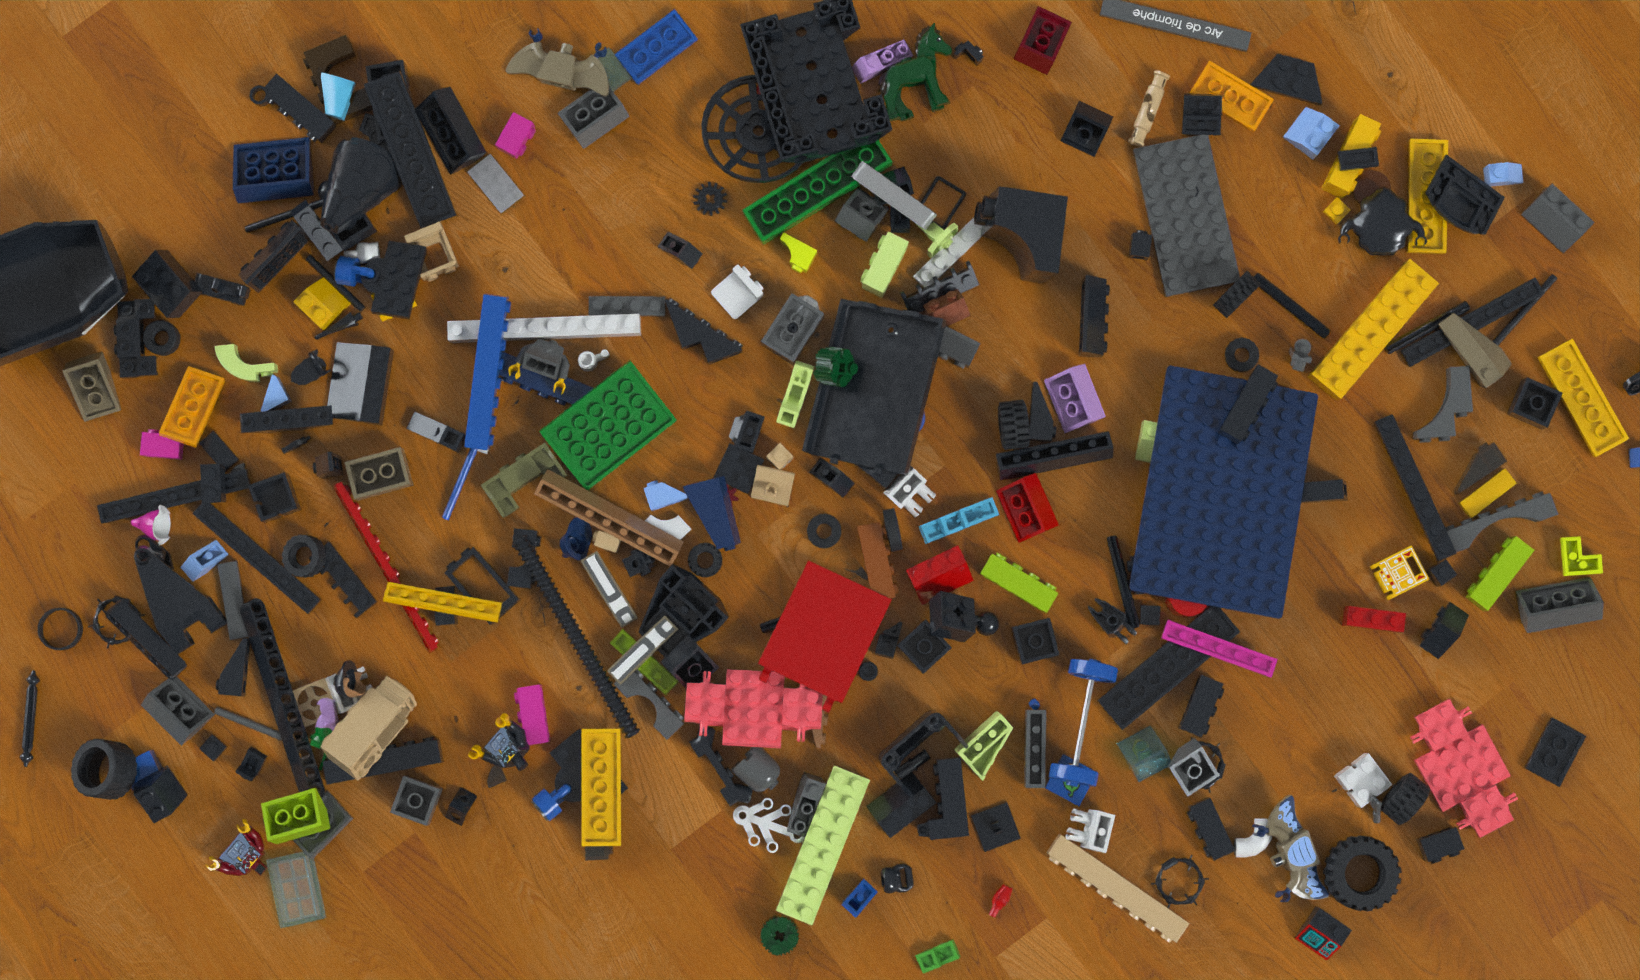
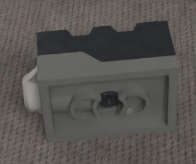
[761,293,824,366]

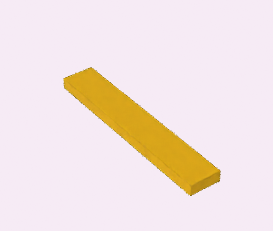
[383,582,502,623]

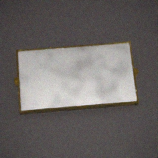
[466,152,525,215]

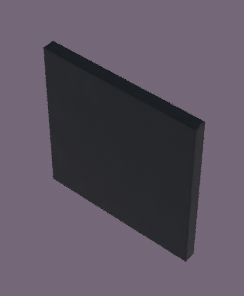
[971,802,1021,852]

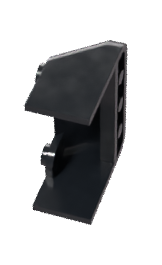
[878,710,969,798]

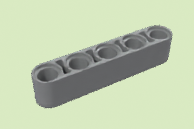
[851,161,937,230]

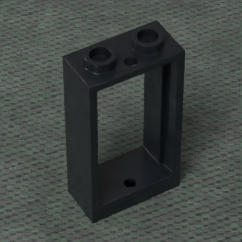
[444,547,521,625]

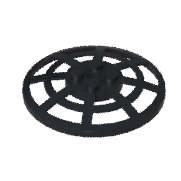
[701,75,803,183]

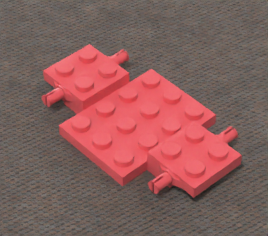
[684,669,823,748]
[1410,699,1518,838]

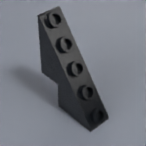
[665,298,743,365]
[240,405,333,434]

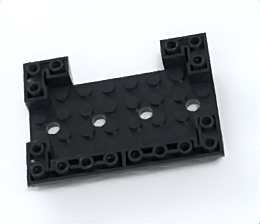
[740,0,892,164]

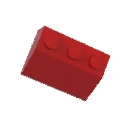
[996,473,1059,543]
[906,545,974,605]

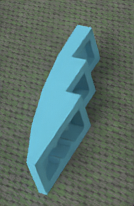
[918,497,999,544]

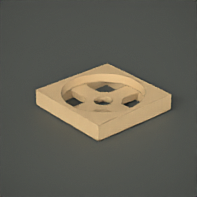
[293,678,339,727]

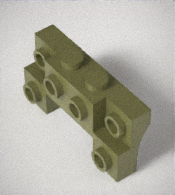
[481,443,568,518]

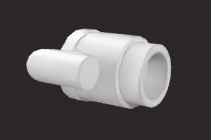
[578,349,610,372]

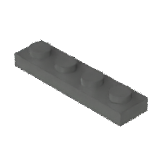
[588,296,665,317]

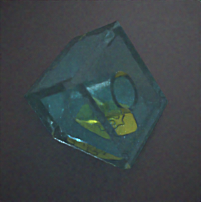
[1117,725,1171,782]

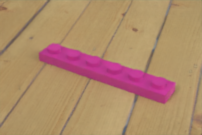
[1161,620,1278,678]

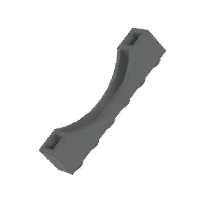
[1445,491,1558,552]

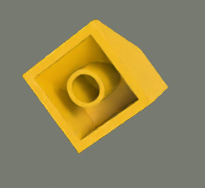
[293,277,351,331]

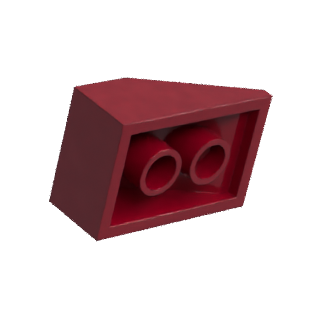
[1013,6,1072,75]

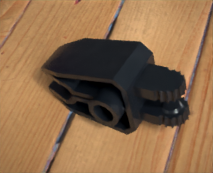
[1088,598,1137,645]

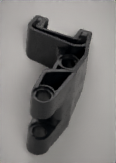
[134,535,227,654]

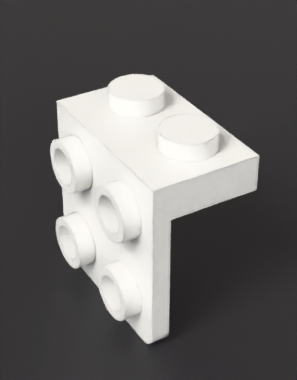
[711,265,764,319]

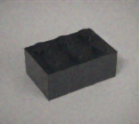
[132,250,203,318]

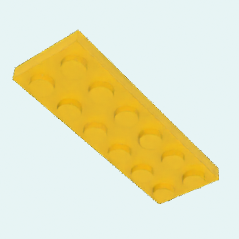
[1407,139,1448,254]
[1537,339,1629,458]
[581,729,621,847]

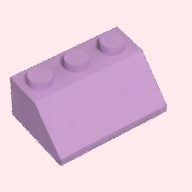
[1044,364,1106,433]

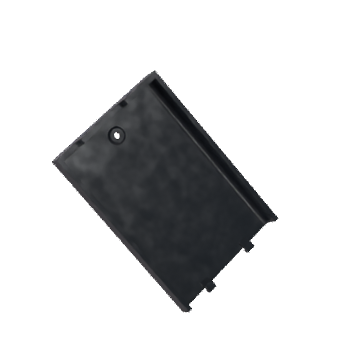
[802,299,947,475]

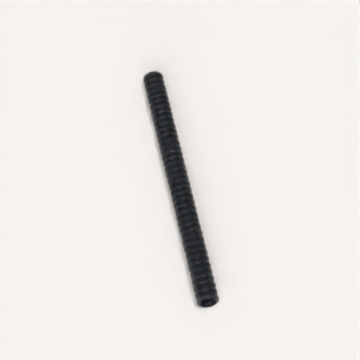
[512,535,640,739]

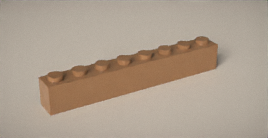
[534,470,684,567]

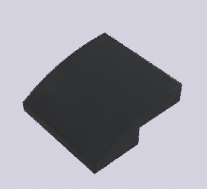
[1182,94,1223,135]

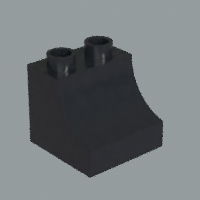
[974,186,1068,283]

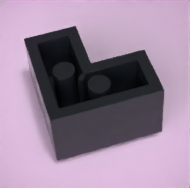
[1419,602,1469,659]

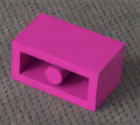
[495,112,536,159]
[140,429,184,460]

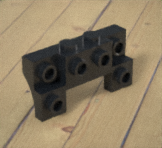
[113,299,158,379]

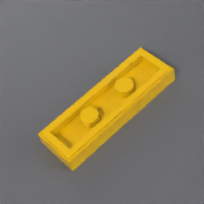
[1459,468,1517,518]

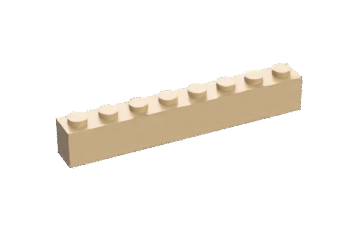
[1046,834,1190,943]

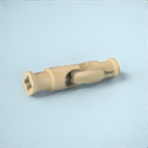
[1128,71,1170,147]

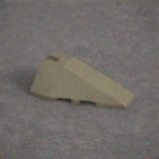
[1438,313,1512,388]

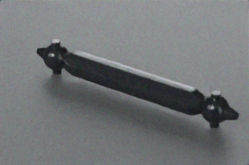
[20,670,40,767]

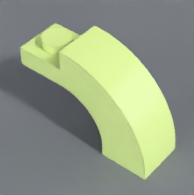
[215,344,278,382]
[776,360,815,428]

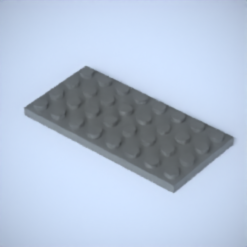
[1133,134,1240,297]

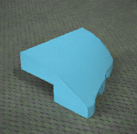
[321,73,356,121]

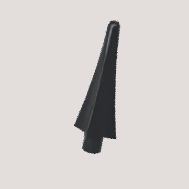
[315,312,363,340]

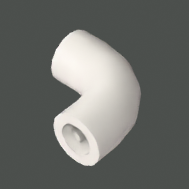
[1234,819,1272,858]

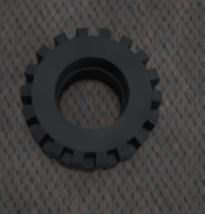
[998,400,1030,450]
[1381,773,1430,825]

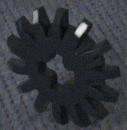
[693,182,727,216]

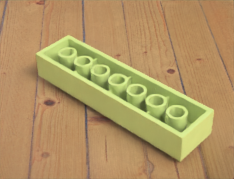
[776,765,870,925]

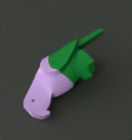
[309,698,339,770]

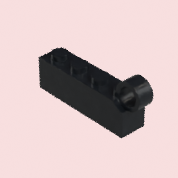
[250,73,337,143]

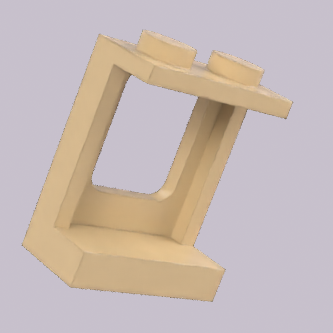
[404,222,459,282]

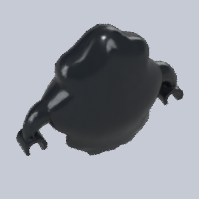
[1338,187,1427,256]

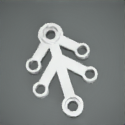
[733,798,805,853]

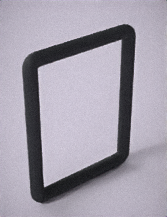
[921,176,966,230]

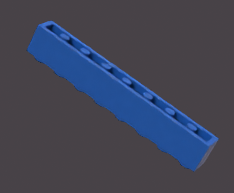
[464,293,511,450]

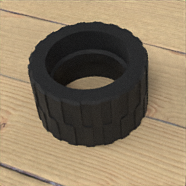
[71,738,137,800]

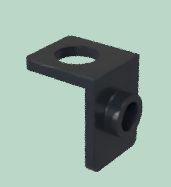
[445,788,477,826]

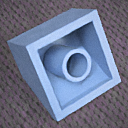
[1283,107,1340,160]

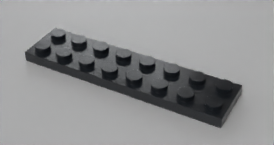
[363,71,457,228]
[1097,606,1240,730]

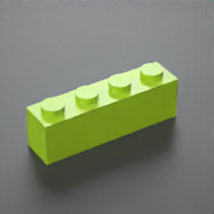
[1466,536,1534,611]
[980,553,1058,613]

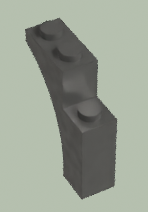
[1413,366,1473,443]

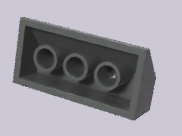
[1515,577,1604,633]

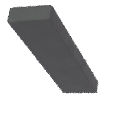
[217,561,248,640]

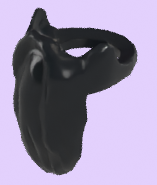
[291,349,331,385]

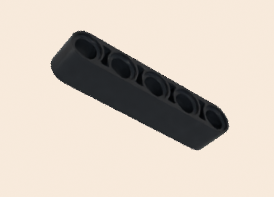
[105,600,187,680]

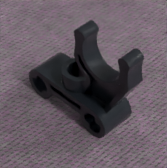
[194,273,251,306]

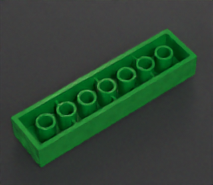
[742,140,892,245]

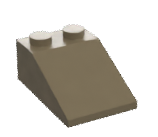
[62,352,121,422]

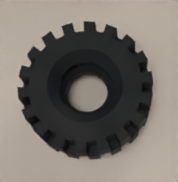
[1213,271,1261,318]

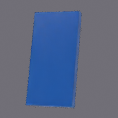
[614,9,698,85]

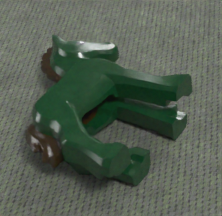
[878,23,952,122]

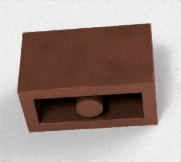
[923,289,971,326]

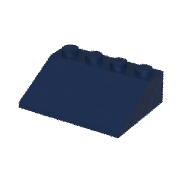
[233,137,314,204]

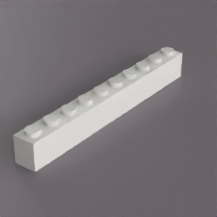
[447,314,641,343]

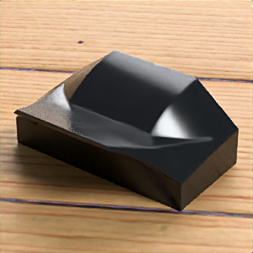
[729,411,765,453]

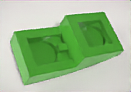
[915,939,961,973]

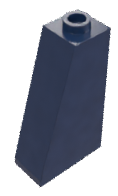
[683,476,741,551]

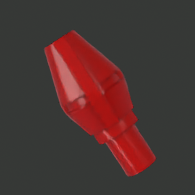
[989,884,1013,918]

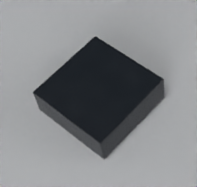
[1140,605,1160,625]

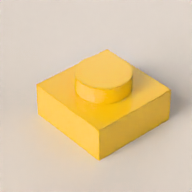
[1323,197,1350,225]

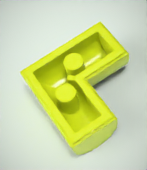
[1560,536,1603,576]

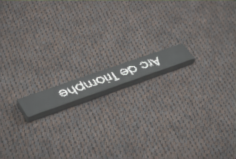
[1100,0,1252,52]

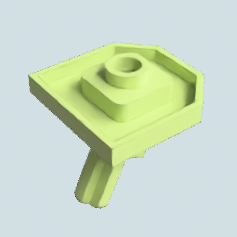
[916,222,958,258]

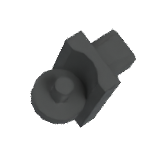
[1289,339,1312,372]

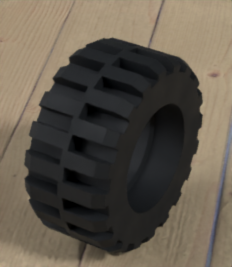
[1323,835,1402,911]

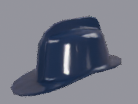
[560,517,592,560]

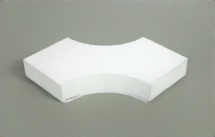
[645,515,692,540]

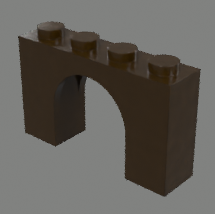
[303,35,373,125]

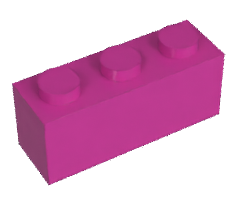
[514,685,550,745]

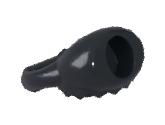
[881,864,914,894]

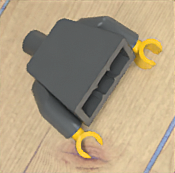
[508,339,570,395]

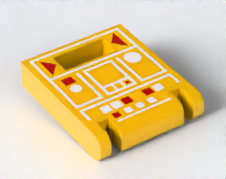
[1370,545,1430,600]

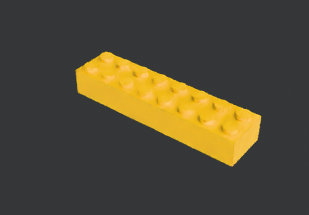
[1308,259,1439,401]

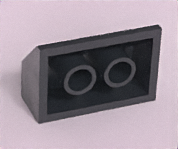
[866,772,936,838]

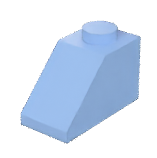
[1483,162,1524,187]
[644,480,688,511]
[181,540,228,582]

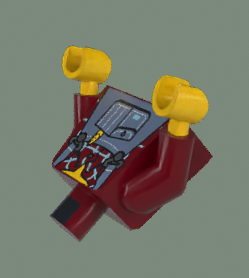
[205,819,268,876]

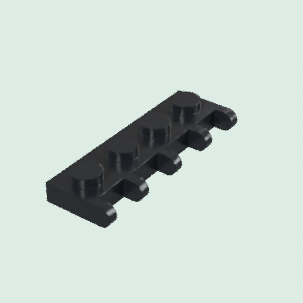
[900,261,979,313]
[309,542,378,618]

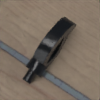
[281,436,311,454]

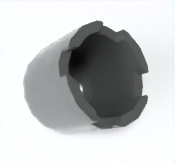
[731,747,780,792]

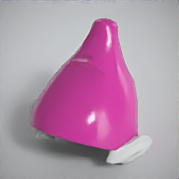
[131,505,171,545]

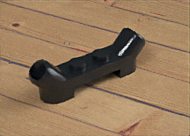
[689,726,753,807]

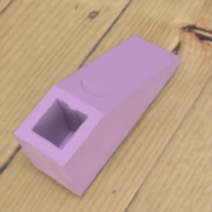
[852,40,913,83]

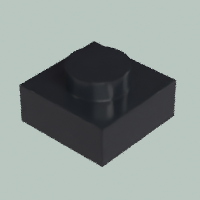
[199,734,228,761]

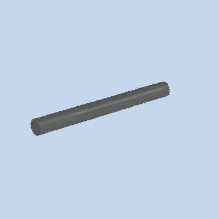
[214,707,282,741]

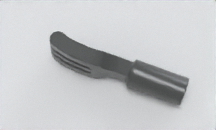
[1370,795,1382,824]

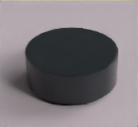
[859,662,878,681]

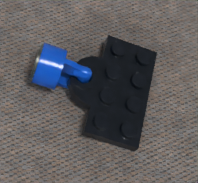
[334,241,427,320]
[531,728,628,821]

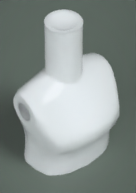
[344,242,380,264]

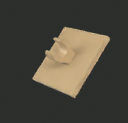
[751,465,795,506]

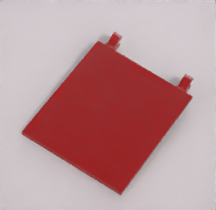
[758,560,892,713]

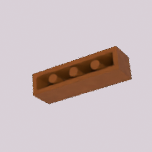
[857,522,898,599]

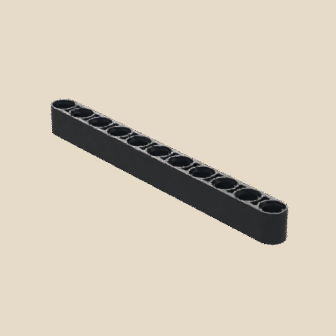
[240,598,325,798]

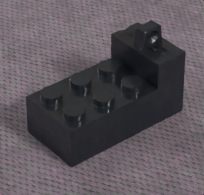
[917,757,969,840]

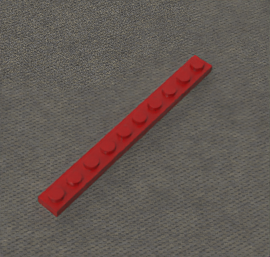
[334,482,439,653]

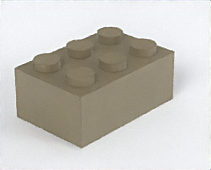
[345,447,414,501]

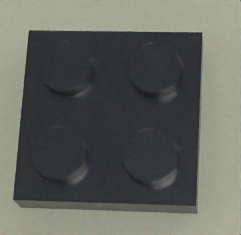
[713,443,764,494]

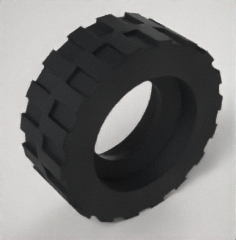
[282,534,327,578]

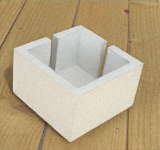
[1334,753,1392,808]

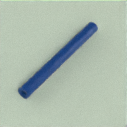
[442,448,478,520]

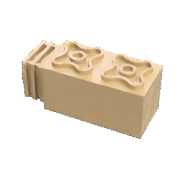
[320,676,417,781]

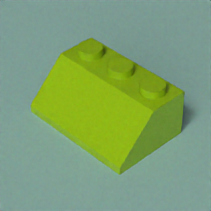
[261,788,331,844]

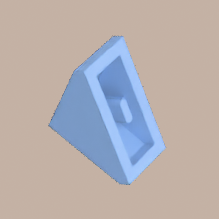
[261,375,292,412]

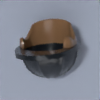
[333,660,366,699]

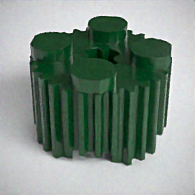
[813,347,858,387]
[760,915,799,956]

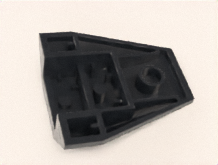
[638,564,729,657]

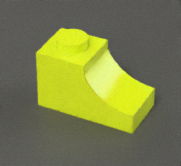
[780,232,817,273]

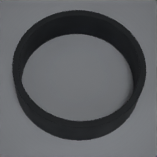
[883,508,903,552]
[38,608,83,650]

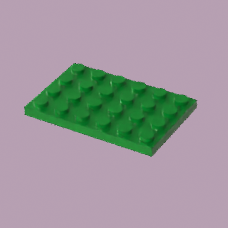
[539,360,677,490]

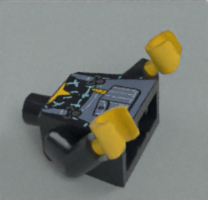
[468,713,530,771]

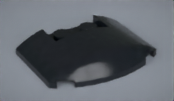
[1425,155,1505,235]

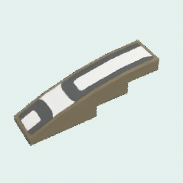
[581,551,638,628]
[607,616,679,685]

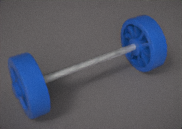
[1049,659,1118,787]

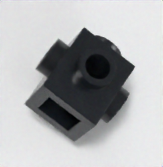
[622,549,657,577]

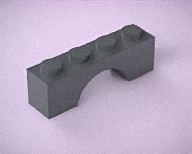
[614,670,685,740]

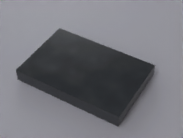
[1524,717,1586,787]

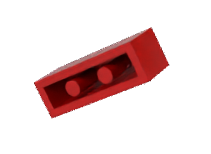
[1342,606,1406,633]

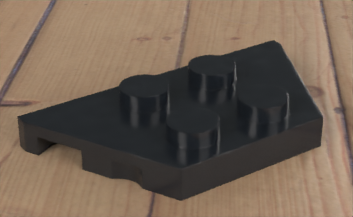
[1250,54,1322,105]

